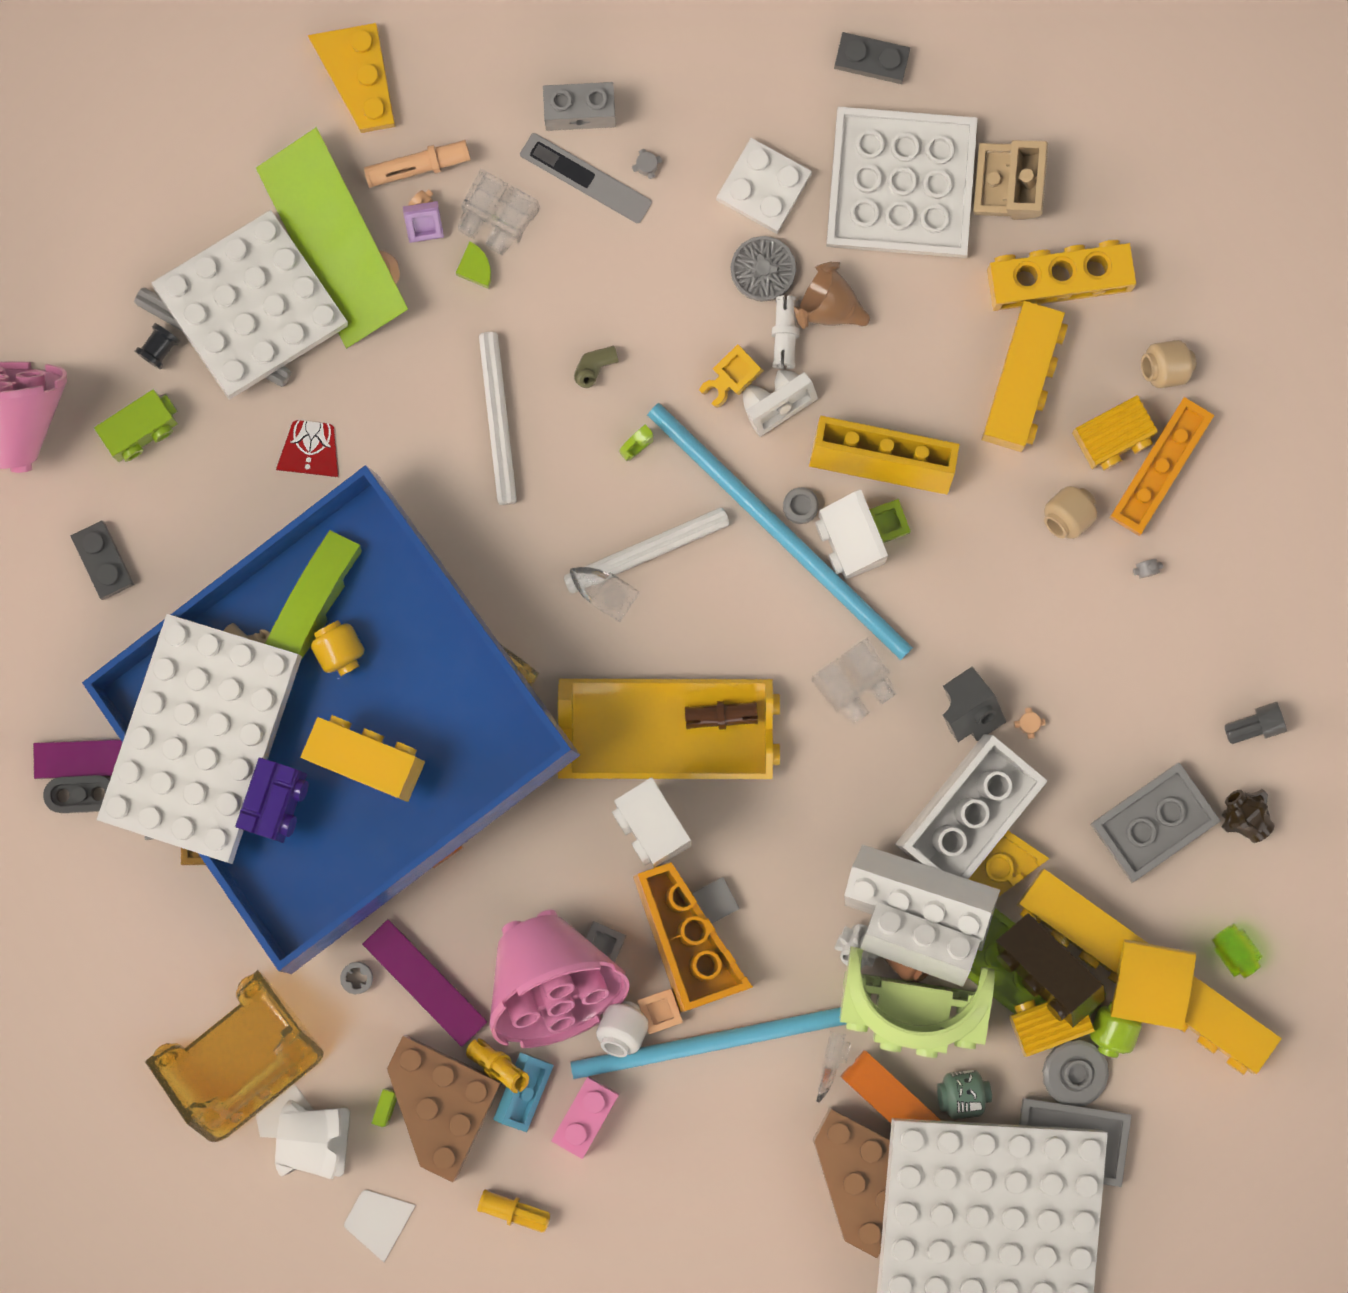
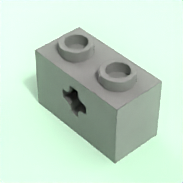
[543,82,616,131]

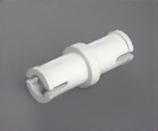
[772,295,800,369]

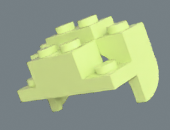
[839,946,995,1058]

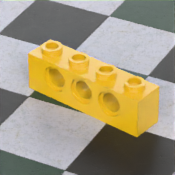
[987,240,1136,311]

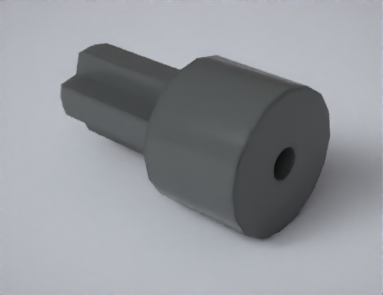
[1225,702,1288,744]

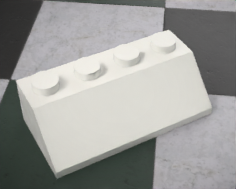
[895,734,1047,879]
[844,844,1000,951]

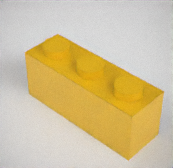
[300,715,425,802]

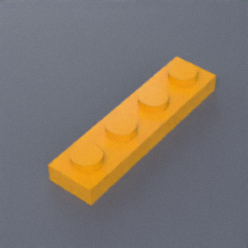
[1109,397,1214,536]

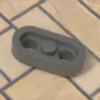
[43,775,110,814]

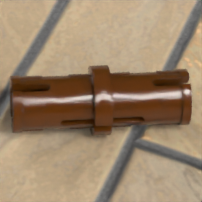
[685,701,758,730]

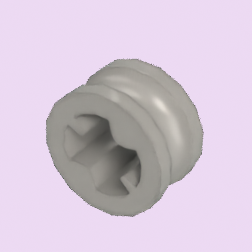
[340,962,373,995]

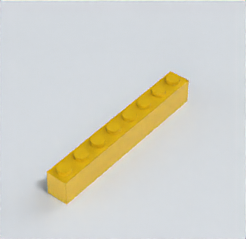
[1016,869,1282,1075]

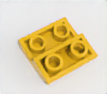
[1110,939,1196,1030]

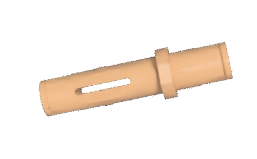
[364,140,471,188]

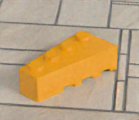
[633,862,753,1012]

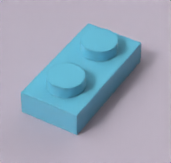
[493,1052,554,1132]

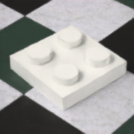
[716,138,812,234]

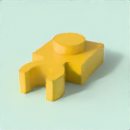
[699,344,764,408]

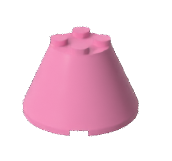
[0,362,67,473]
[490,910,630,1048]

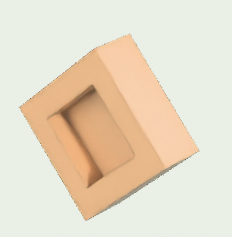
[637,989,683,1035]

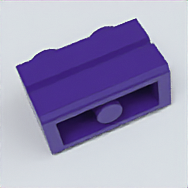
[235,757,309,843]

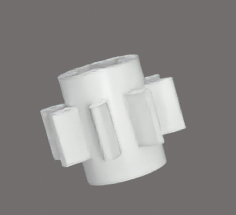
[834,924,878,968]

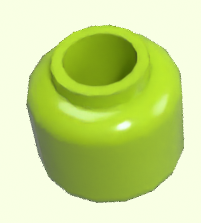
[1090,1001,1142,1058]

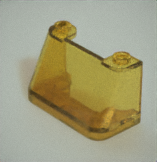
[145,970,324,1142]

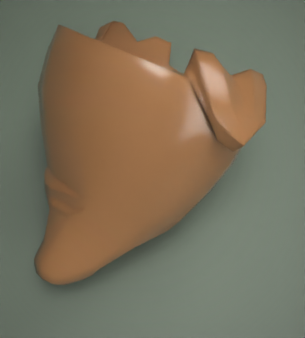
[794,261,870,330]

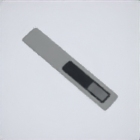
[520,133,652,223]

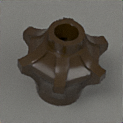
[1221,789,1275,843]

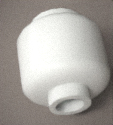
[596,1001,649,1058]

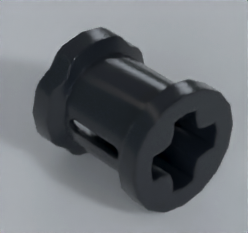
[134,323,181,370]

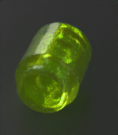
[1211,923,1263,979]

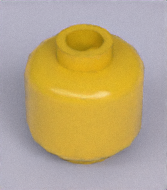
[311,620,364,676]

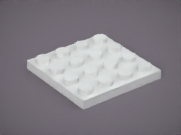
[826,107,978,258]
[152,210,348,400]

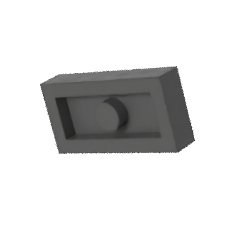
[834,32,910,84]
[70,520,134,600]

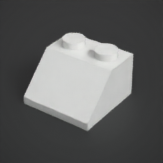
[815,489,888,580]

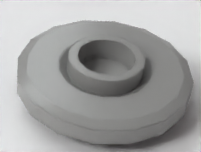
[730,236,796,302]
[1042,1039,1109,1106]

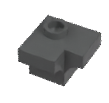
[943,667,1006,742]

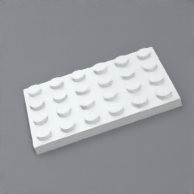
[97,614,302,864]

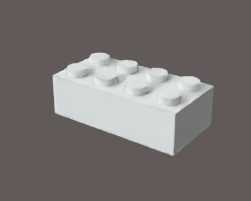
[612,777,691,868]

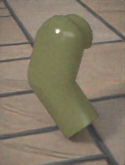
[574,345,619,388]

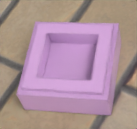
[403,201,444,243]

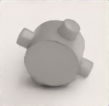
[632,149,662,179]
[1133,559,1163,578]

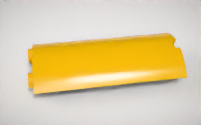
[558,678,780,779]

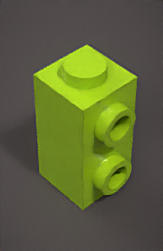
[94,389,178,462]

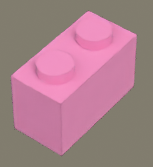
[551,1076,619,1159]

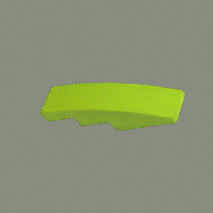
[265,530,362,660]

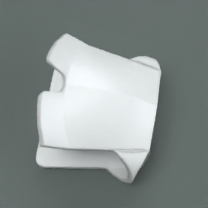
[275,1100,350,1179]

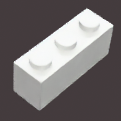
[860,902,981,987]

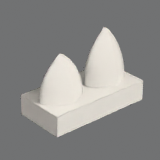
[743,370,818,437]

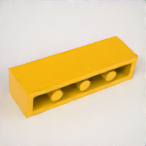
[981,300,1068,452]
[809,415,960,495]

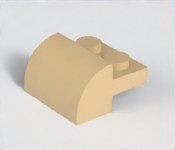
[973,140,1048,220]

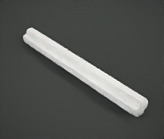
[479,332,517,505]
[564,508,729,593]

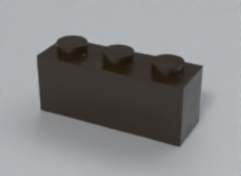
[996,913,1105,1027]

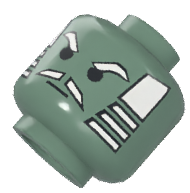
[937,1070,992,1120]

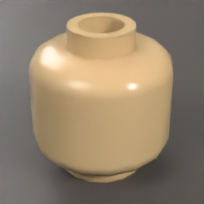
[1141,340,1197,388]
[1044,486,1097,539]

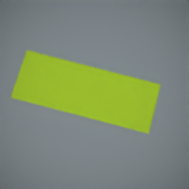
[256,127,408,349]

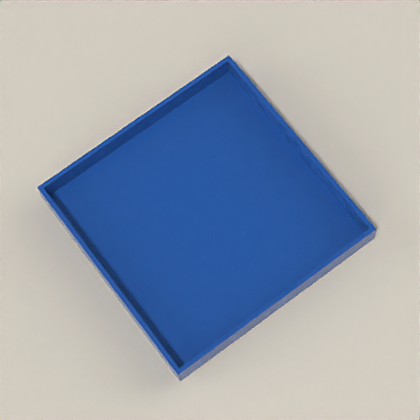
[82,465,580,974]

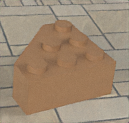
[387,1035,502,1183]
[813,1108,890,1258]

